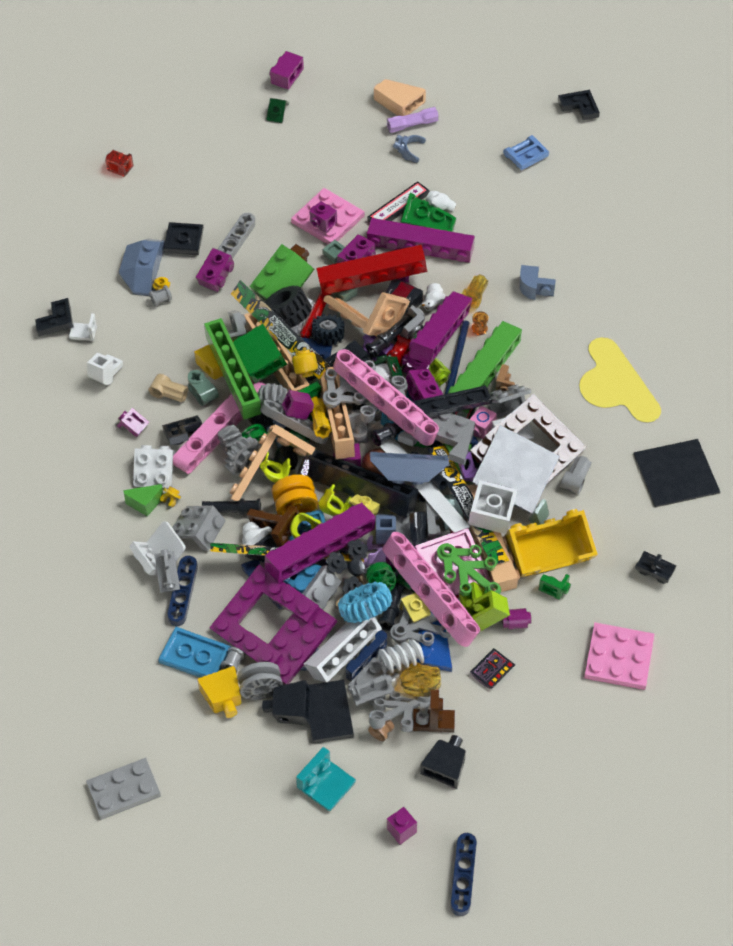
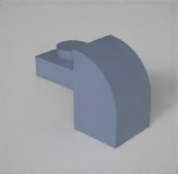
[519,265,556,300]
[376,514,396,545]

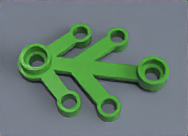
[437,543,501,596]

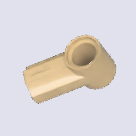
[148,374,189,402]

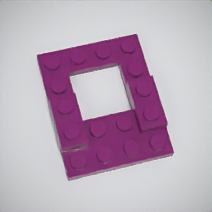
[209,565,338,684]

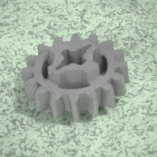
[225,436,260,477]

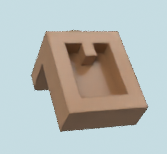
[495,364,515,392]

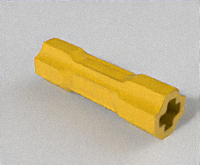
[310,396,332,439]

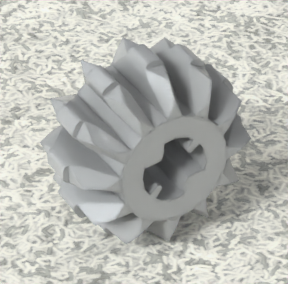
[257,383,287,406]
[218,425,243,457]

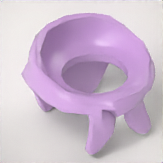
[362,535,386,568]

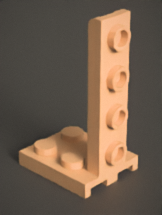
[323,292,410,336]
[229,424,315,501]

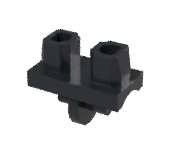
[635,551,677,584]

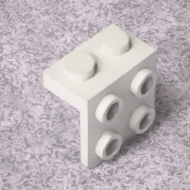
[133,445,176,488]
[129,521,185,575]

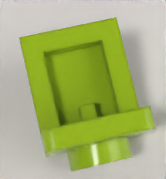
[429,358,451,386]

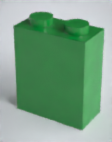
[233,324,287,383]

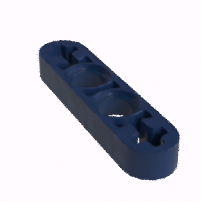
[168,555,198,627]
[451,833,477,916]

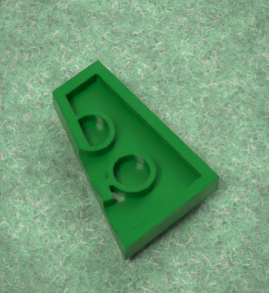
[401,192,456,232]

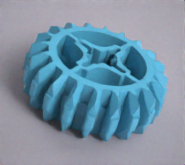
[338,582,393,623]

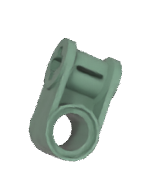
[188,370,219,406]

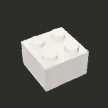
[468,480,518,534]

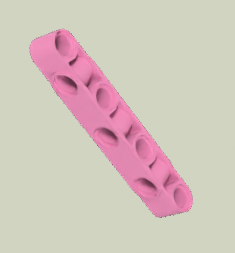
[333,349,439,446]
[173,376,266,474]
[382,532,480,647]

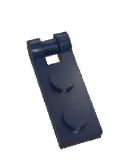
[346,631,387,682]

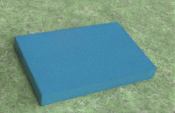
[158,627,231,678]

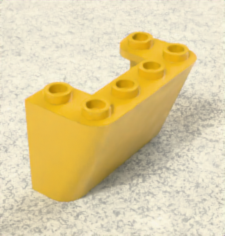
[504,509,598,577]

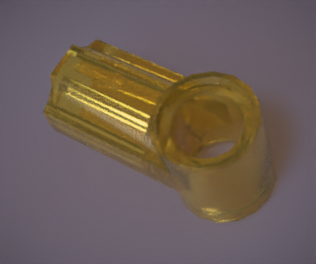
[462,274,489,309]

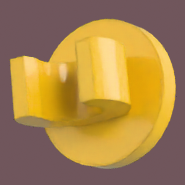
[160,486,181,507]

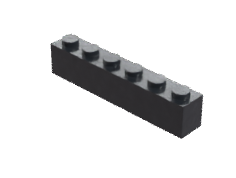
[305,450,418,517]

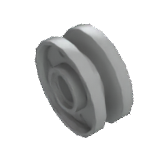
[237,662,283,700]

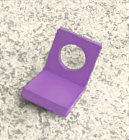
[458,452,478,482]

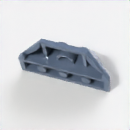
[119,239,165,296]
[370,452,449,485]

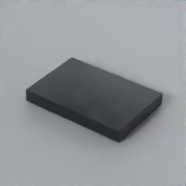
[309,679,354,744]

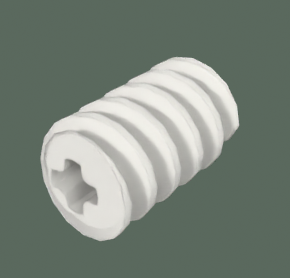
[378,639,424,674]

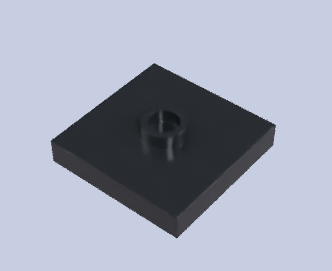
[163,222,204,255]

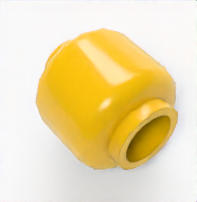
[292,349,318,378]

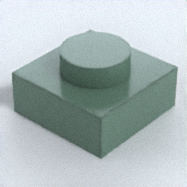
[322,240,345,263]

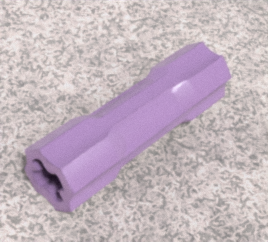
[387,107,439,133]

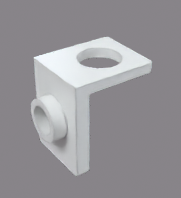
[69,313,97,341]

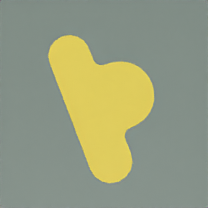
[579,337,661,422]

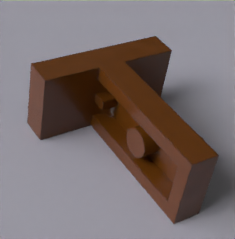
[247,505,299,547]
[413,690,455,733]

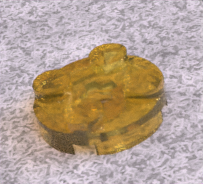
[400,662,441,697]

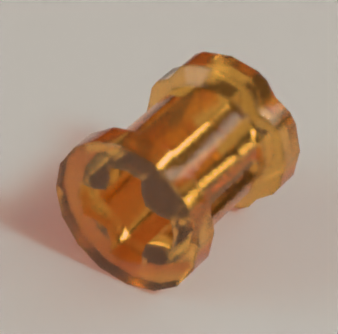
[472,311,489,335]

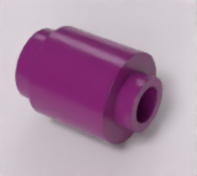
[502,608,532,630]

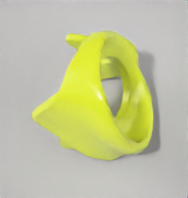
[260,452,291,483]
[318,485,352,516]
[290,513,321,539]

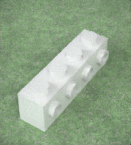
[304,617,382,682]

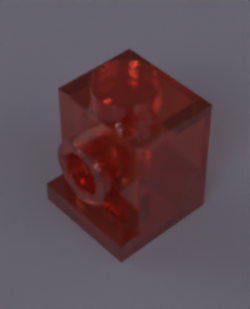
[105,150,134,177]

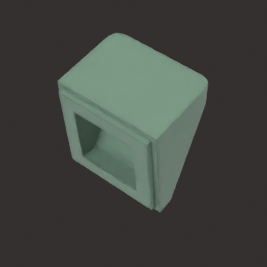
[333,288,358,302]
[529,499,549,525]

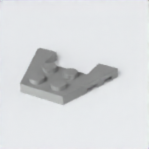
[398,413,475,465]

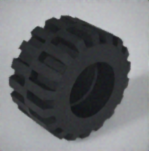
[264,285,312,328]

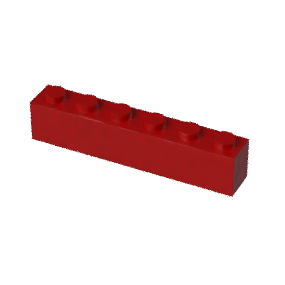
[316,244,428,296]

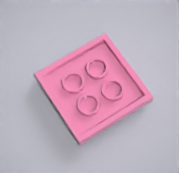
[291,188,365,244]
[414,528,491,596]
[584,622,655,690]

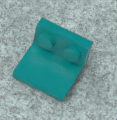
[296,747,356,811]

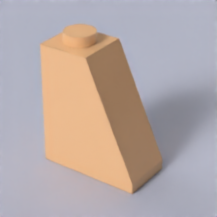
[374,79,426,116]

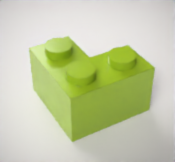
[459,582,510,631]

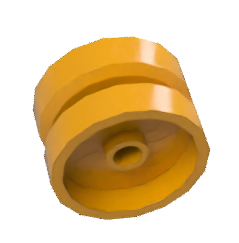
[271,475,319,516]

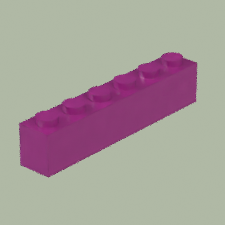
[367,218,475,263]
[409,291,473,365]
[265,502,376,583]

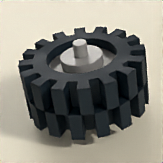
[312,314,345,346]

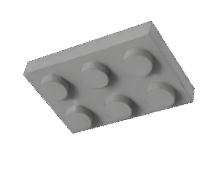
[86,758,161,820]

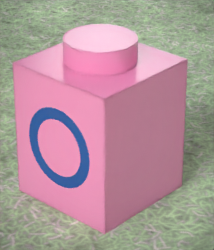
[470,406,497,439]

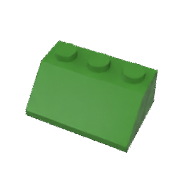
[249,244,315,301]

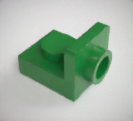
[538,574,571,600]

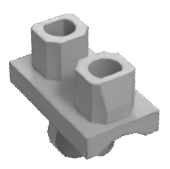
[348,409,368,444]

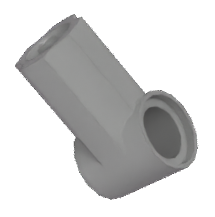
[561,456,592,494]

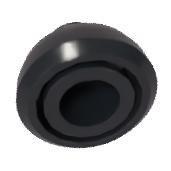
[273,445,298,470]

